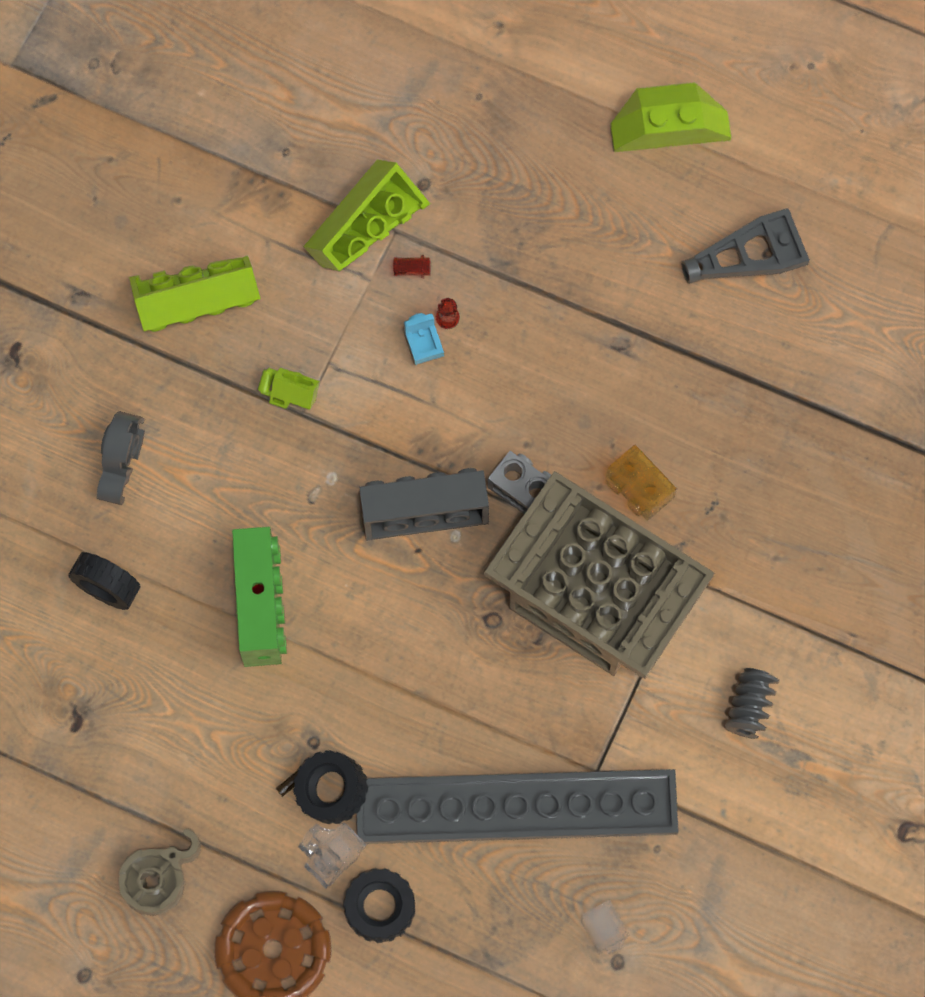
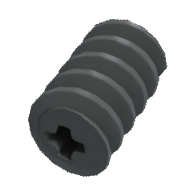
[725,668,780,739]

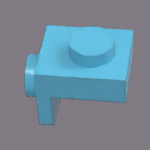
[404,313,444,365]

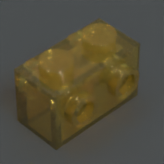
[606,445,677,521]

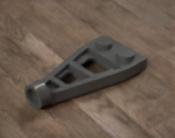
[681,208,810,284]

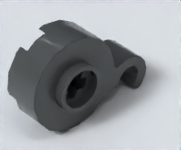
[97,411,145,505]

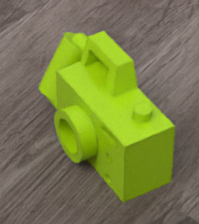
[257,367,320,410]

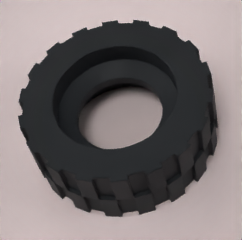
[68,552,141,610]
[293,750,368,824]
[344,868,415,943]

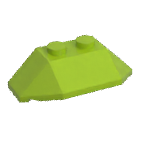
[610,82,732,152]

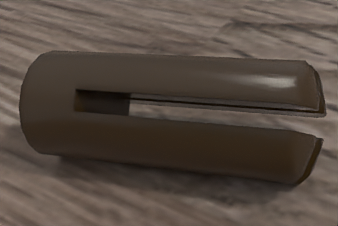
[276,771,298,797]

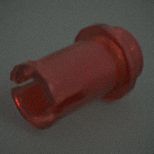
[393,254,431,278]
[436,298,460,329]

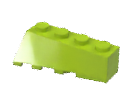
[303,159,431,271]
[129,256,261,331]

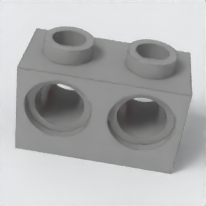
[488,451,551,514]

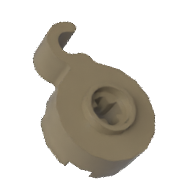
[119,829,201,916]

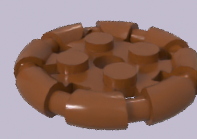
[214,891,331,997]

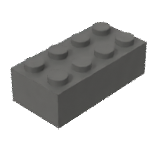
[359,468,489,541]

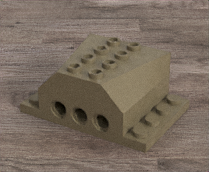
[484,471,715,679]

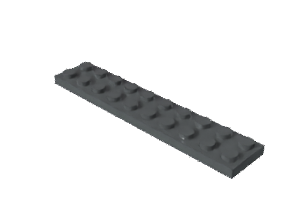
[357,769,679,844]

